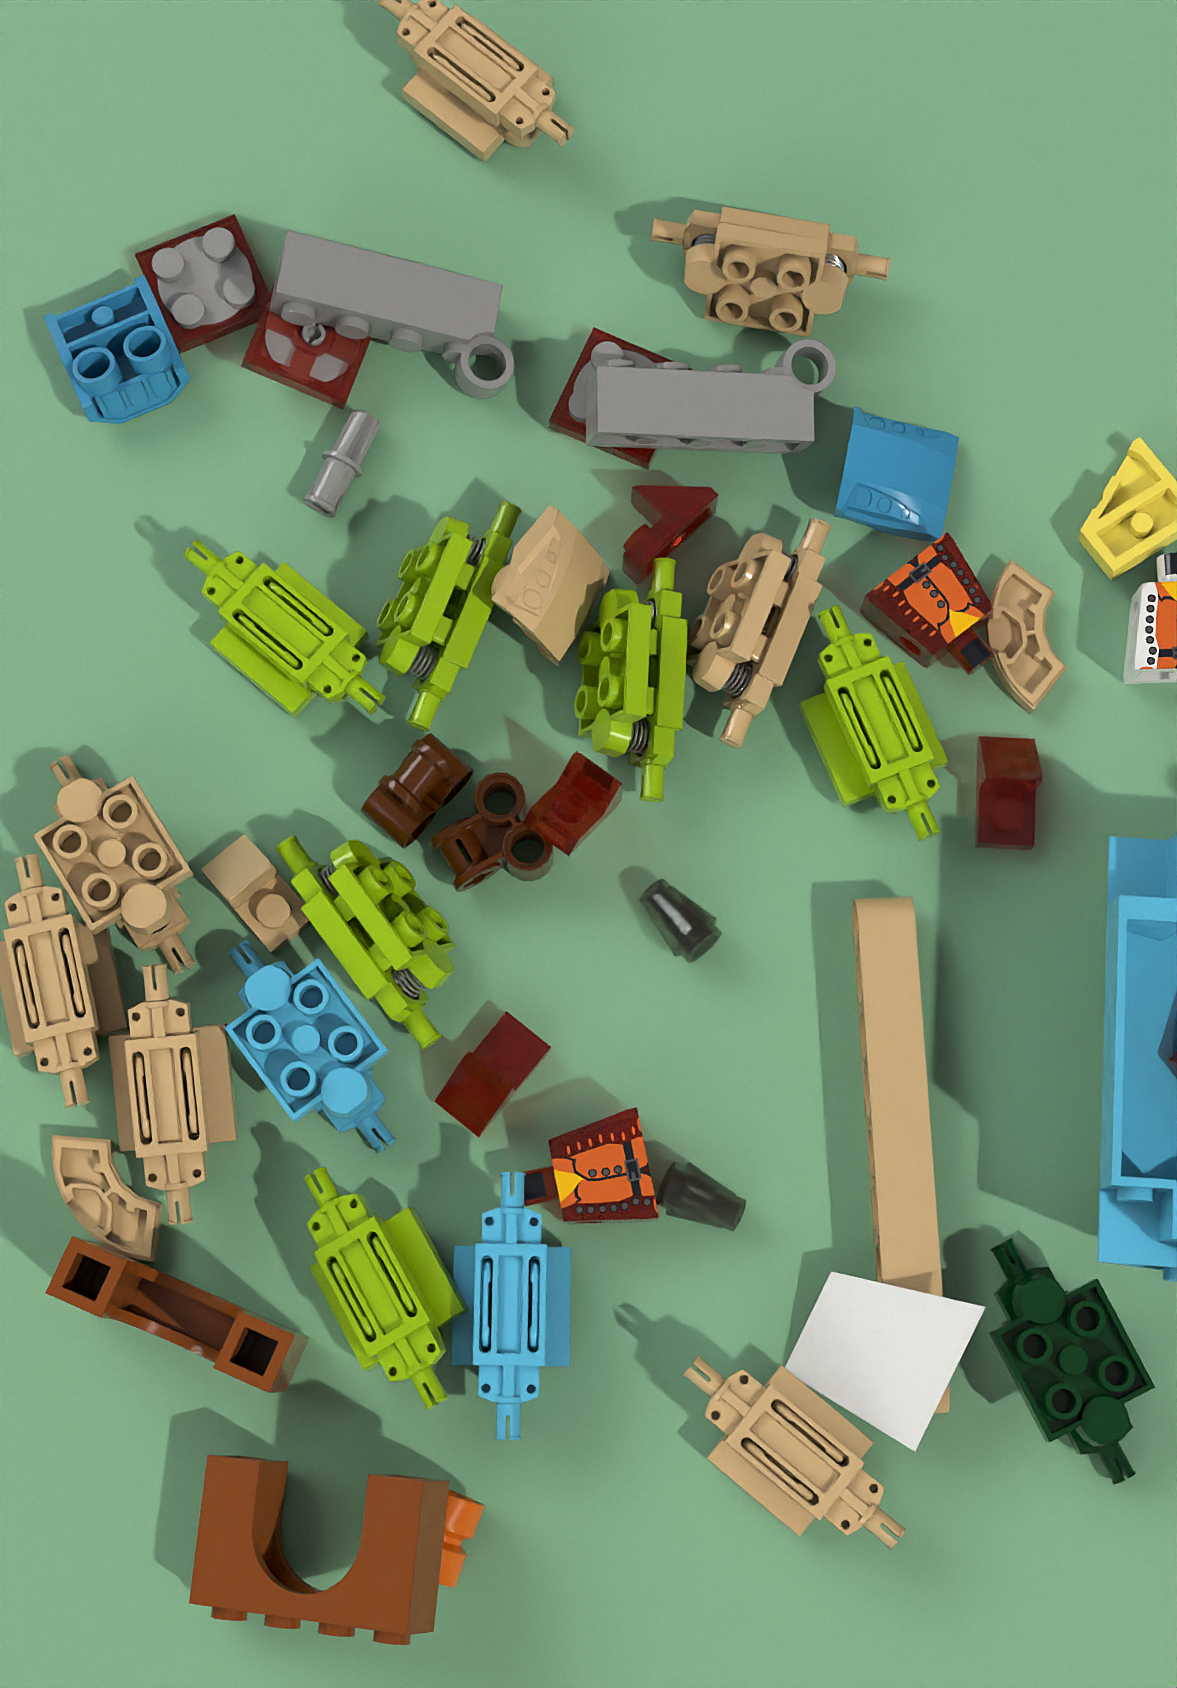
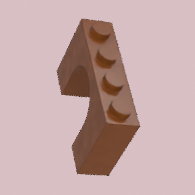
[45,1236,310,1393]
[189,1455,450,1645]

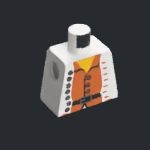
[1123,552,1177,684]

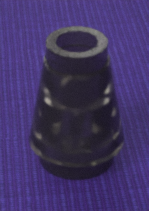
[639,879,722,963]
[656,1161,746,1232]

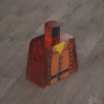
[860,532,994,675]
[522,1107,659,1224]

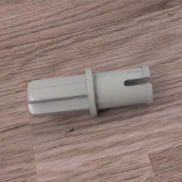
[303,410,380,518]

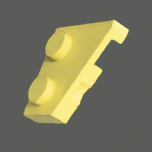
[1078,437,1177,581]

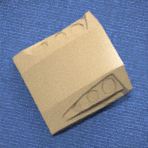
[491,505,610,667]

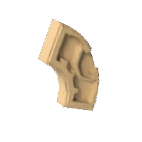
[986,560,1067,714]
[52,1135,164,1262]

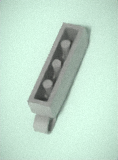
[269,230,514,399]
[585,339,836,455]

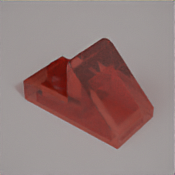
[622,485,718,585]
[975,736,1043,850]
[523,751,622,856]
[434,1011,551,1138]

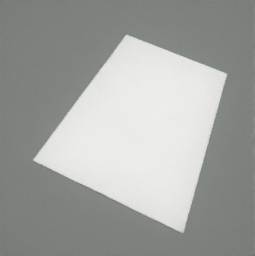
[785,1271,986,1451]

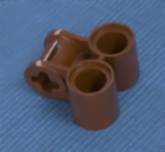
[361,733,474,849]
[429,772,554,892]

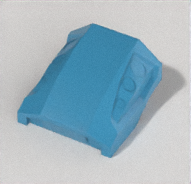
[44,275,190,424]
[834,406,959,544]

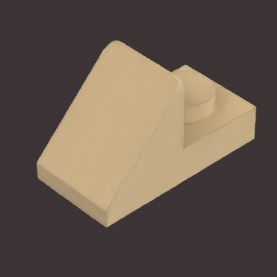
[200,834,312,956]

